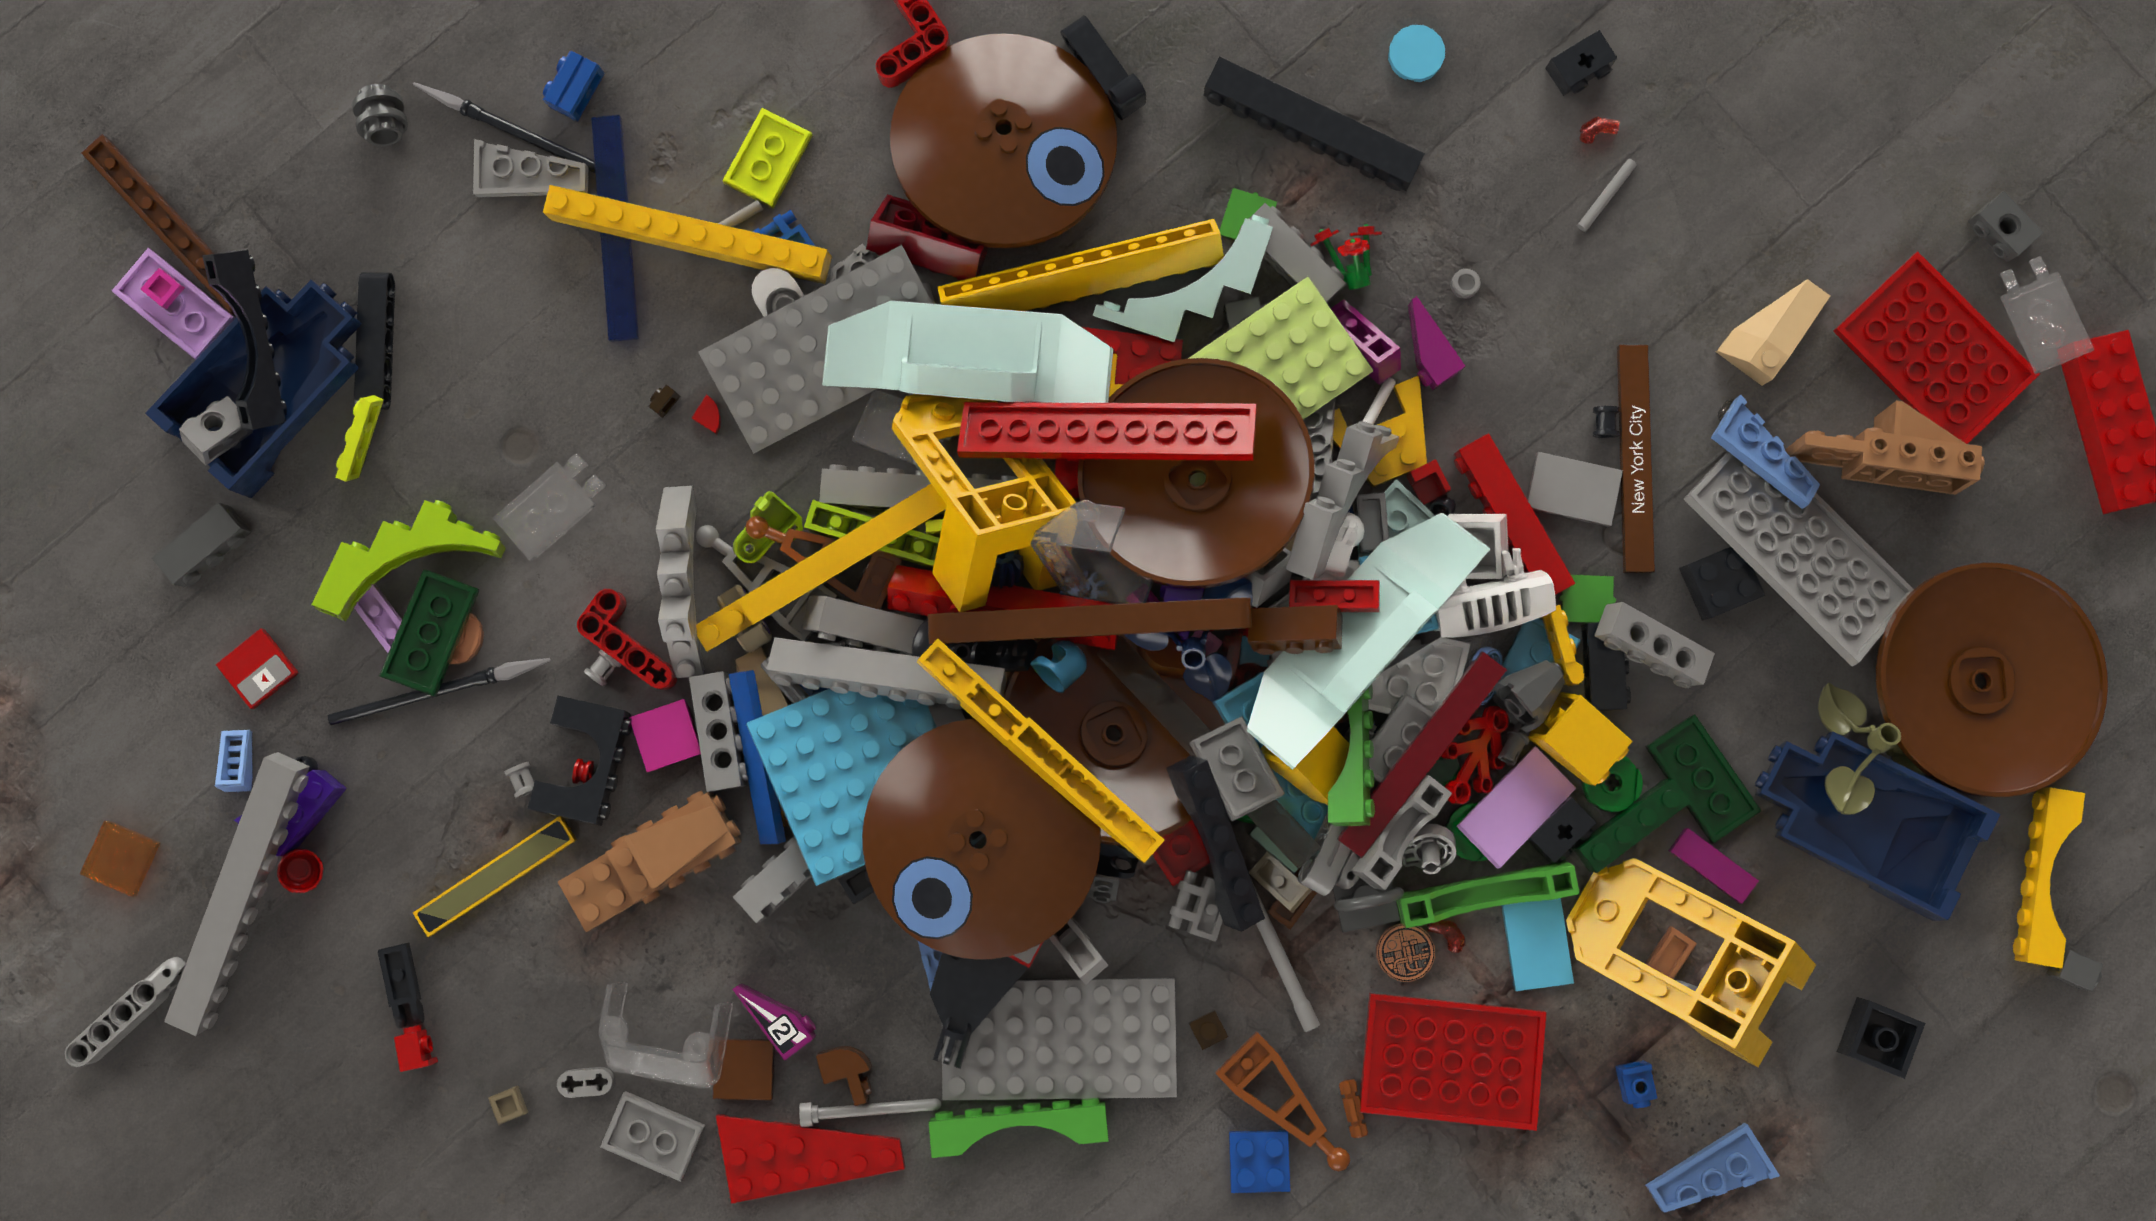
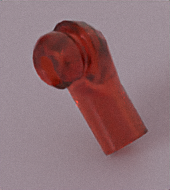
[1579,117,1620,144]

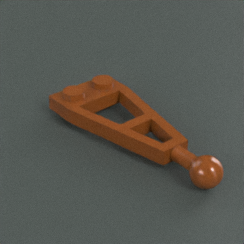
[746,516,902,610]
[1215,1031,1350,1171]

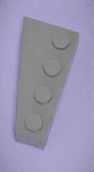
[802,596,924,656]
[733,837,812,923]

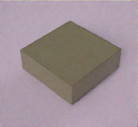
[488,1085,528,1125]

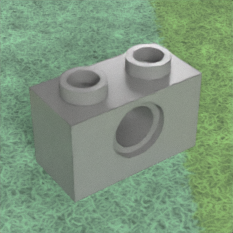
[179,396,253,466]

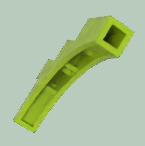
[311,500,506,621]

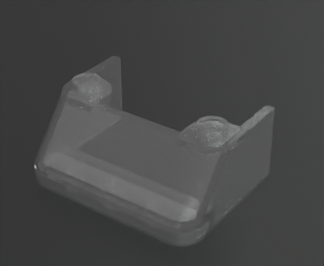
[1031,500,1153,604]
[599,981,734,1089]

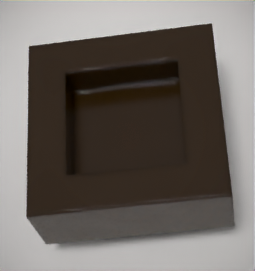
[648,384,681,418]
[1189,1010,1228,1050]

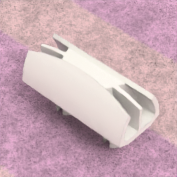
[1434,548,1556,637]

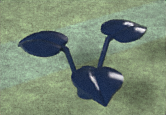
[1125,577,1253,702]

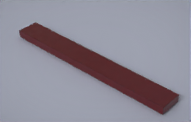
[1337,651,1507,858]

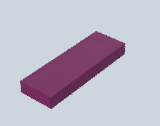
[1668,828,1759,904]

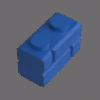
[543,51,605,122]

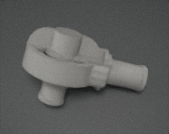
[1402,824,1456,874]

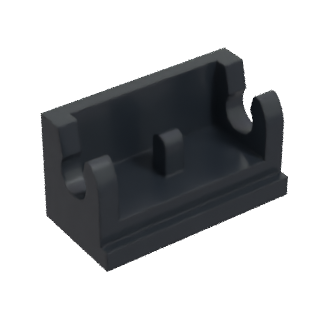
[970,639,1038,672]

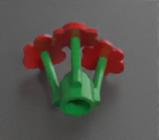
[1310,224,1382,290]

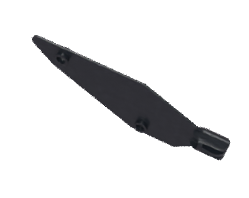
[930,953,1028,1069]

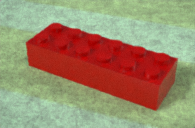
[2057,330,2156,515]

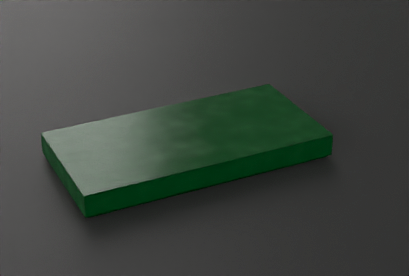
[379,569,480,697]
[1645,714,1762,843]

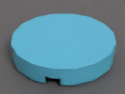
[1388,25,1445,82]

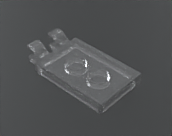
[2000,256,2094,374]
[493,454,607,562]

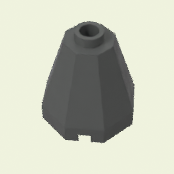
[1491,660,1565,732]

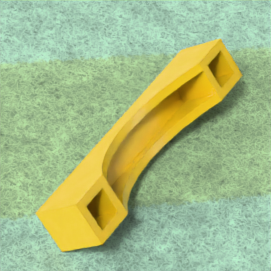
[2013,787,2085,968]

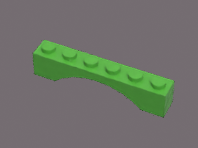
[1328,684,1375,826]
[1396,861,1580,928]
[929,1098,1109,1158]

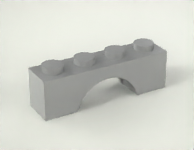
[1351,775,1452,890]

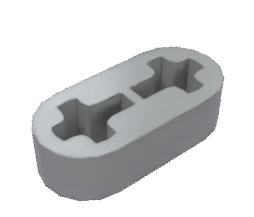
[557,1067,615,1098]

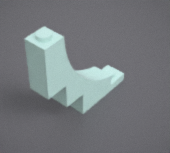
[1093,214,1273,342]

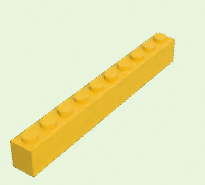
[543,185,832,284]
[937,219,1224,311]

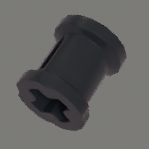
[1593,406,1619,438]

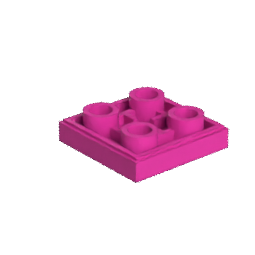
[629,699,701,772]

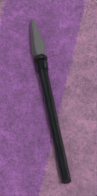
[413,82,617,181]
[328,658,551,725]

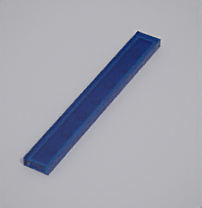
[591,115,639,342]

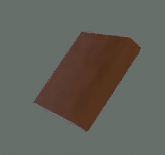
[713,1038,775,1100]

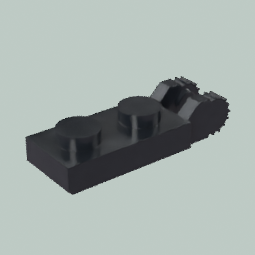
[378,942,425,1029]

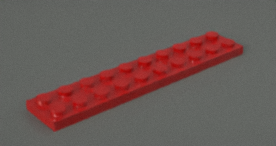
[957,402,1257,461]

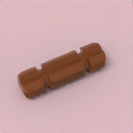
[1339,1079,1368,1138]

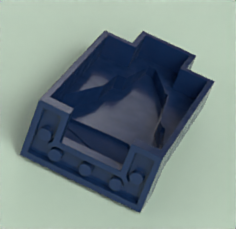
[145,280,362,498]
[1755,732,2001,921]

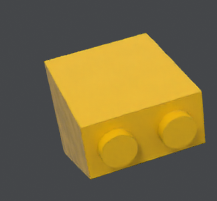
[1528,692,1633,786]
[1261,727,1350,805]

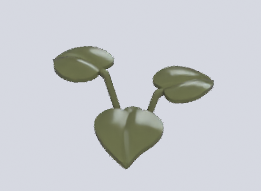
[1818,683,1925,815]

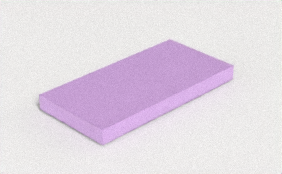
[112,248,235,360]
[1457,746,1576,869]

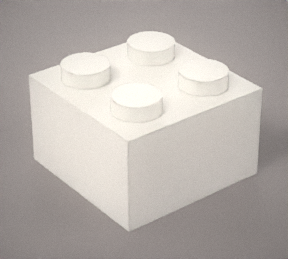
[1448,514,1508,579]

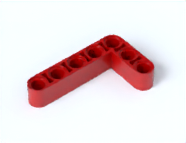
[876,0,950,88]

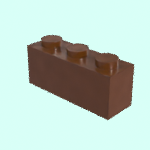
[1248,605,1343,655]

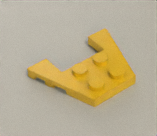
[1333,376,1427,487]

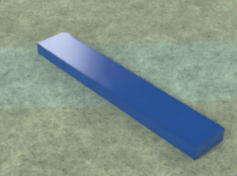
[728,670,786,844]

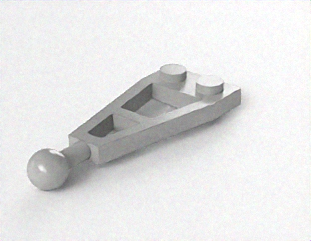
[696,525,839,642]

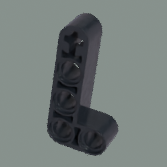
[1060,15,1146,120]

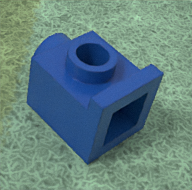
[1615,1060,1658,1108]

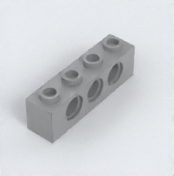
[1595,602,1715,688]
[689,671,748,792]

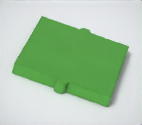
[1219,188,1277,240]
[1559,575,1616,623]

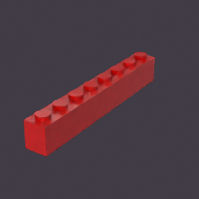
[887,565,1119,650]

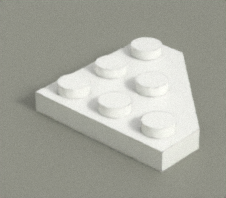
[1368,637,1470,715]

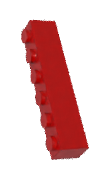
[1454,433,1576,595]

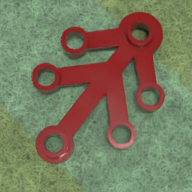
[1441,706,1509,804]

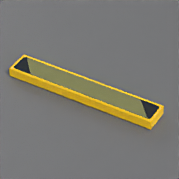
[413,817,577,937]

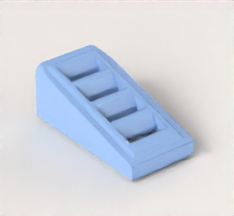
[215,730,252,792]

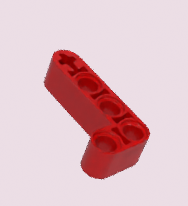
[577,589,677,690]

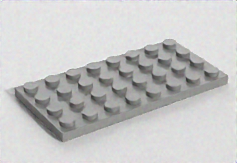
[698,245,932,454]
[1684,452,1914,667]
[942,978,1177,1100]

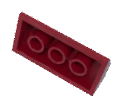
[866,194,988,281]

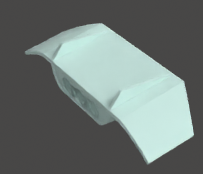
[822,301,1113,403]
[1247,513,1490,770]

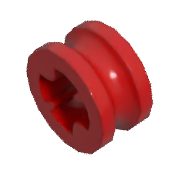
[572,758,594,784]

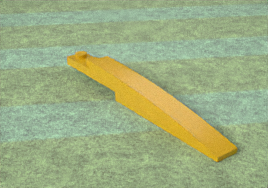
[696,484,946,652]
[917,639,1164,863]

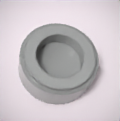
[1451,269,1481,299]

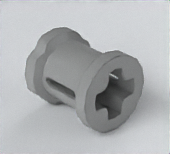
[584,650,622,687]
[504,762,534,799]

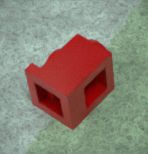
[394,1025,438,1072]

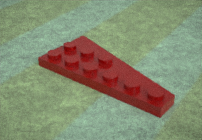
[716,1114,906,1204]

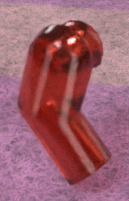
[1427,920,1466,953]

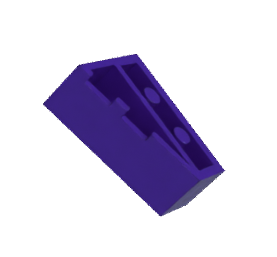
[234,770,347,857]

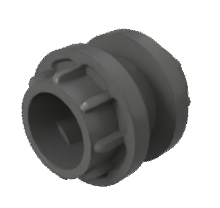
[352,84,408,146]

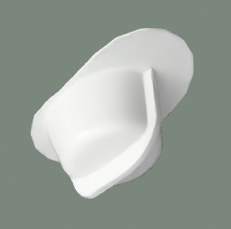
[752,268,805,317]

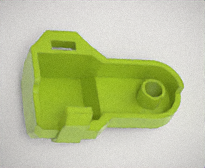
[733,491,803,563]

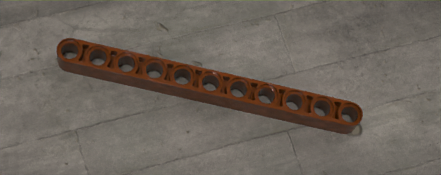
[928,598,1252,644]

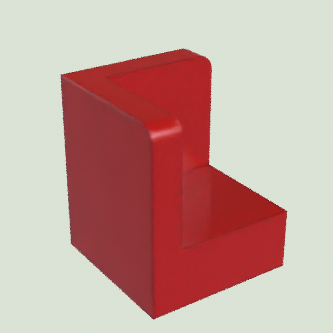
[1406,459,1451,505]

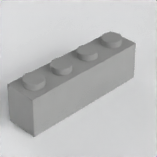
[1239,203,1346,304]

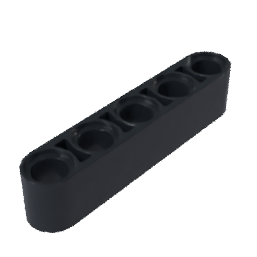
[354,272,395,410]

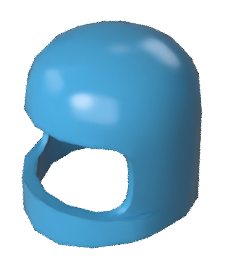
[1031,640,1087,693]

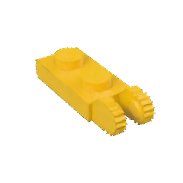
[1542,605,1585,686]

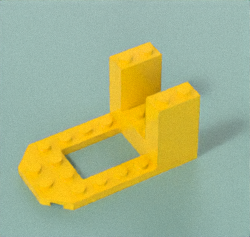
[891,394,1081,612]
[1566,858,1816,1067]

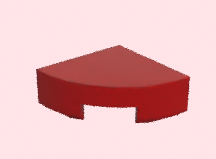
[692,394,721,435]

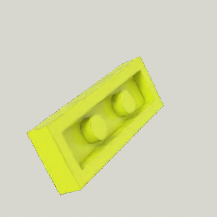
[335,395,384,482]

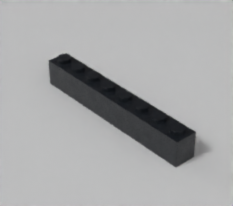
[1203,56,1425,191]

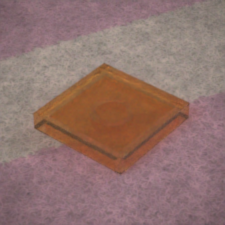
[80,820,160,897]

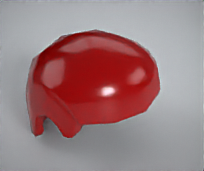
[277,849,324,893]

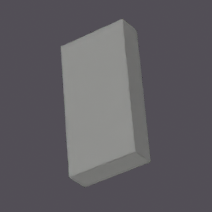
[1355,493,1389,553]

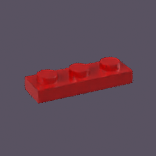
[1289,580,1380,612]

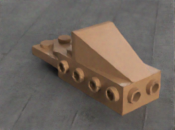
[1786,400,1985,495]
[558,790,741,932]

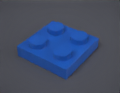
[1229,1130,1290,1193]

